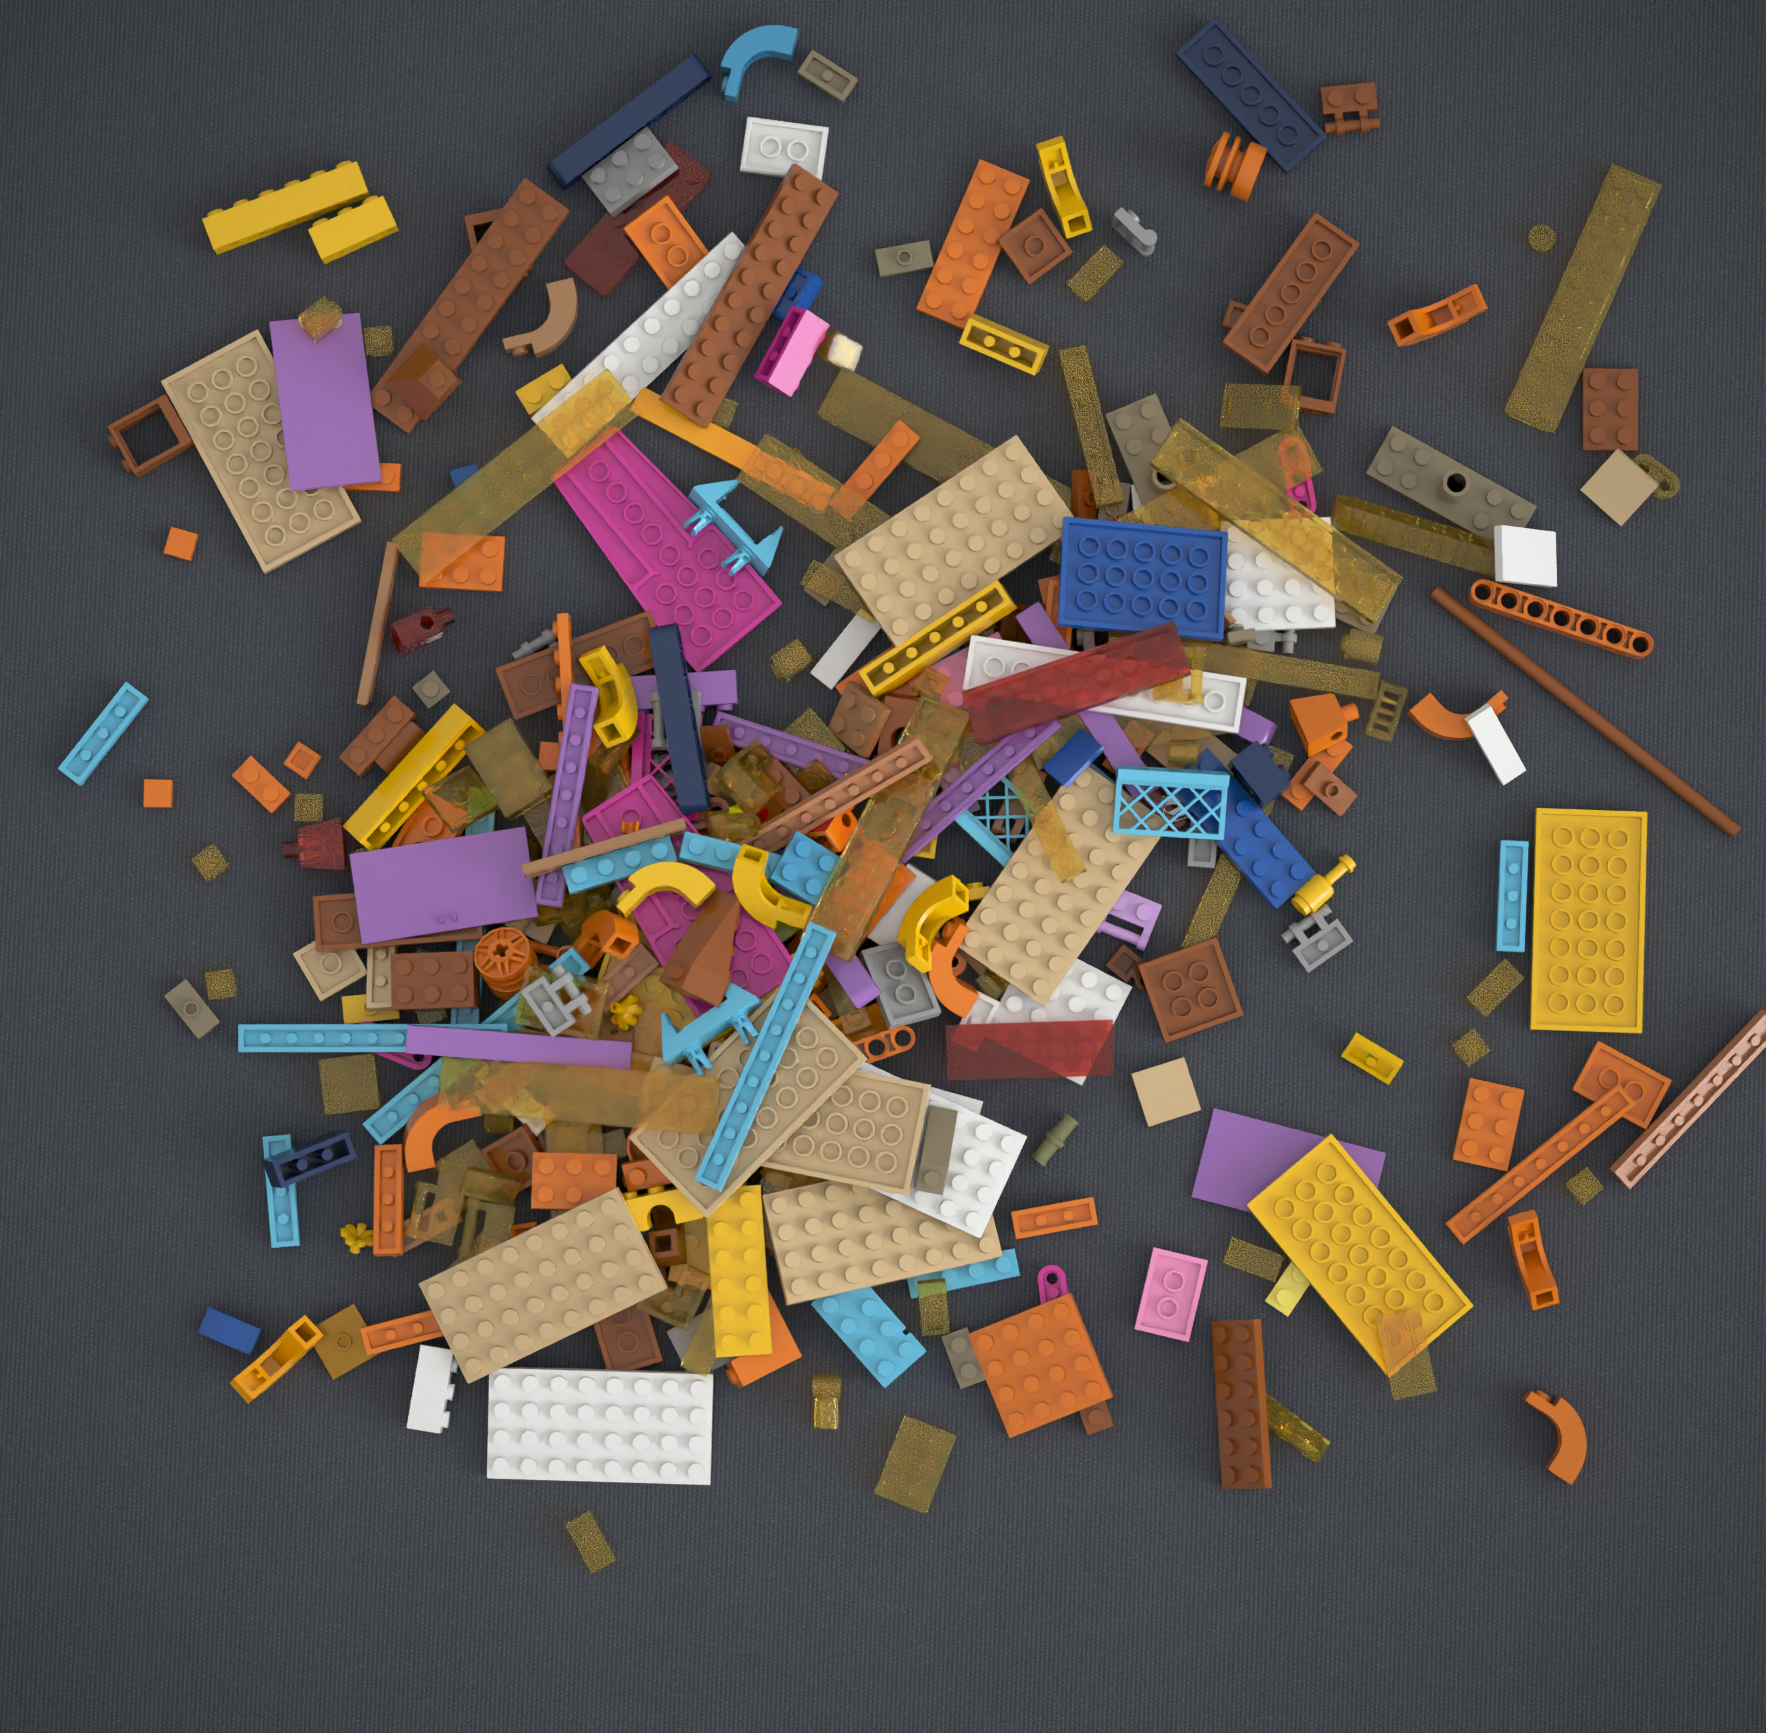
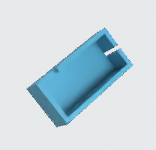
[811,1287,927,1388]

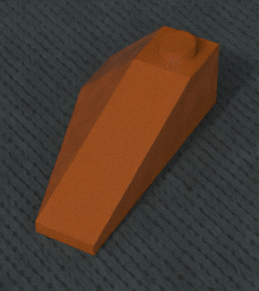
[659,889,741,1007]

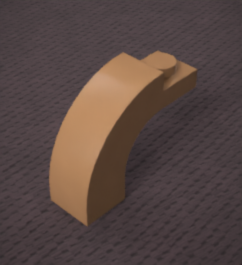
[503,277,578,359]

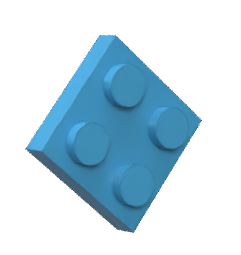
[768,831,844,908]

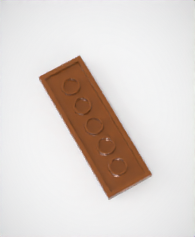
[1221,212,1360,376]
[495,610,656,720]
[313,893,483,953]
[1211,1319,1272,1489]

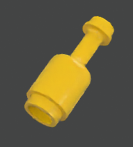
[1291,854,1356,916]

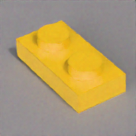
[515,364,572,416]
[1341,1032,1404,1085]

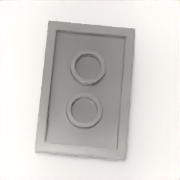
[582,126,679,218]
[859,941,941,1030]

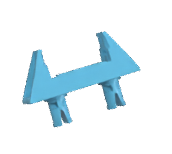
[683,480,783,577]
[661,982,764,1077]

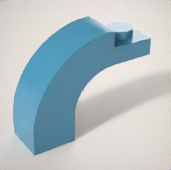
[721,25,798,103]

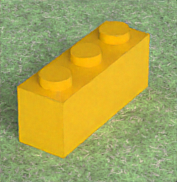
[308,195,399,265]
[959,314,1050,376]

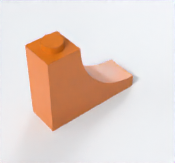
[726,1290,802,1388]

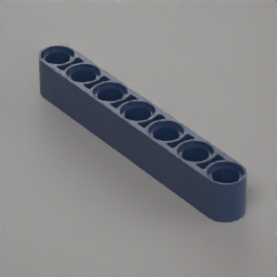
[546,54,713,190]
[648,622,711,815]

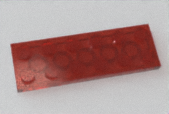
[563,140,712,299]
[945,1020,1114,1081]

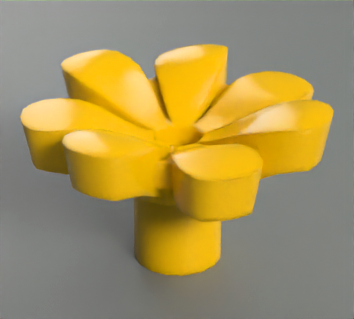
[610,995,643,1031]
[340,1223,373,1254]

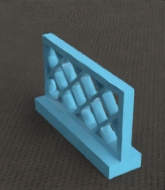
[1112,765,1230,840]
[954,776,1042,868]

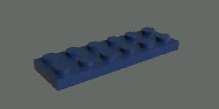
[1175,17,1327,174]

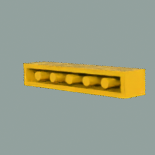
[202,160,371,255]
[859,580,1017,699]
[343,703,486,851]

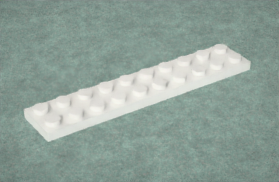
[531,232,745,459]
[963,635,1247,734]

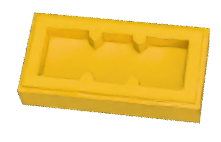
[342,994,400,1024]

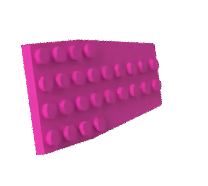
[552,426,783,672]
[582,775,793,1018]

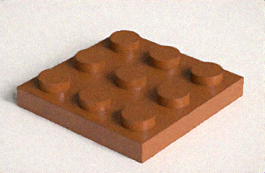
[1137,936,1244,1043]

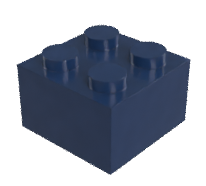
[1228,740,1291,810]

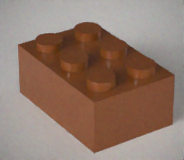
[390,951,480,1012]

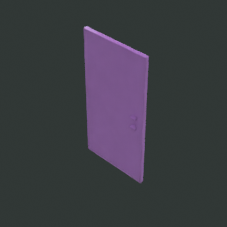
[269,313,382,492]
[349,827,539,945]
[1191,1108,1386,1212]

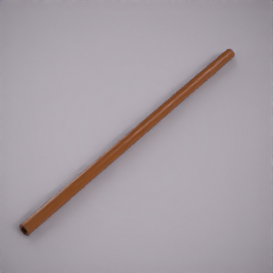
[1429,586,1741,838]

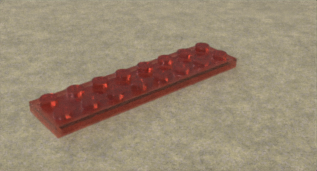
[962,621,1192,746]

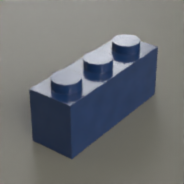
[262,1130,357,1188]

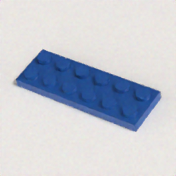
[1168,748,1316,910]

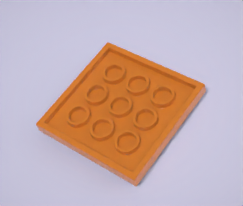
[968,1293,1113,1438]

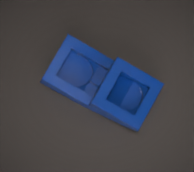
[198,1307,263,1356]

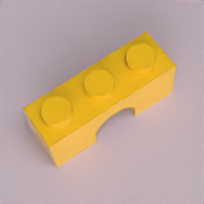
[622,1185,705,1232]

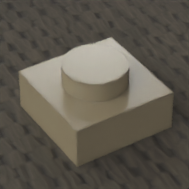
[412,670,451,710]

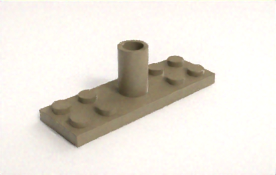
[1105,393,1214,531]
[1365,426,1537,547]

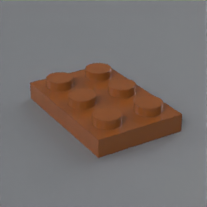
[1582,368,1638,452]

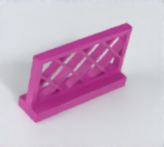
[631,712,703,823]

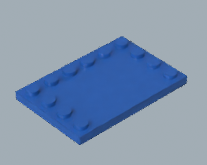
[1057,517,1228,642]

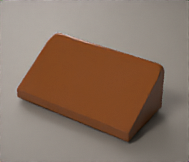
[374,720,426,774]

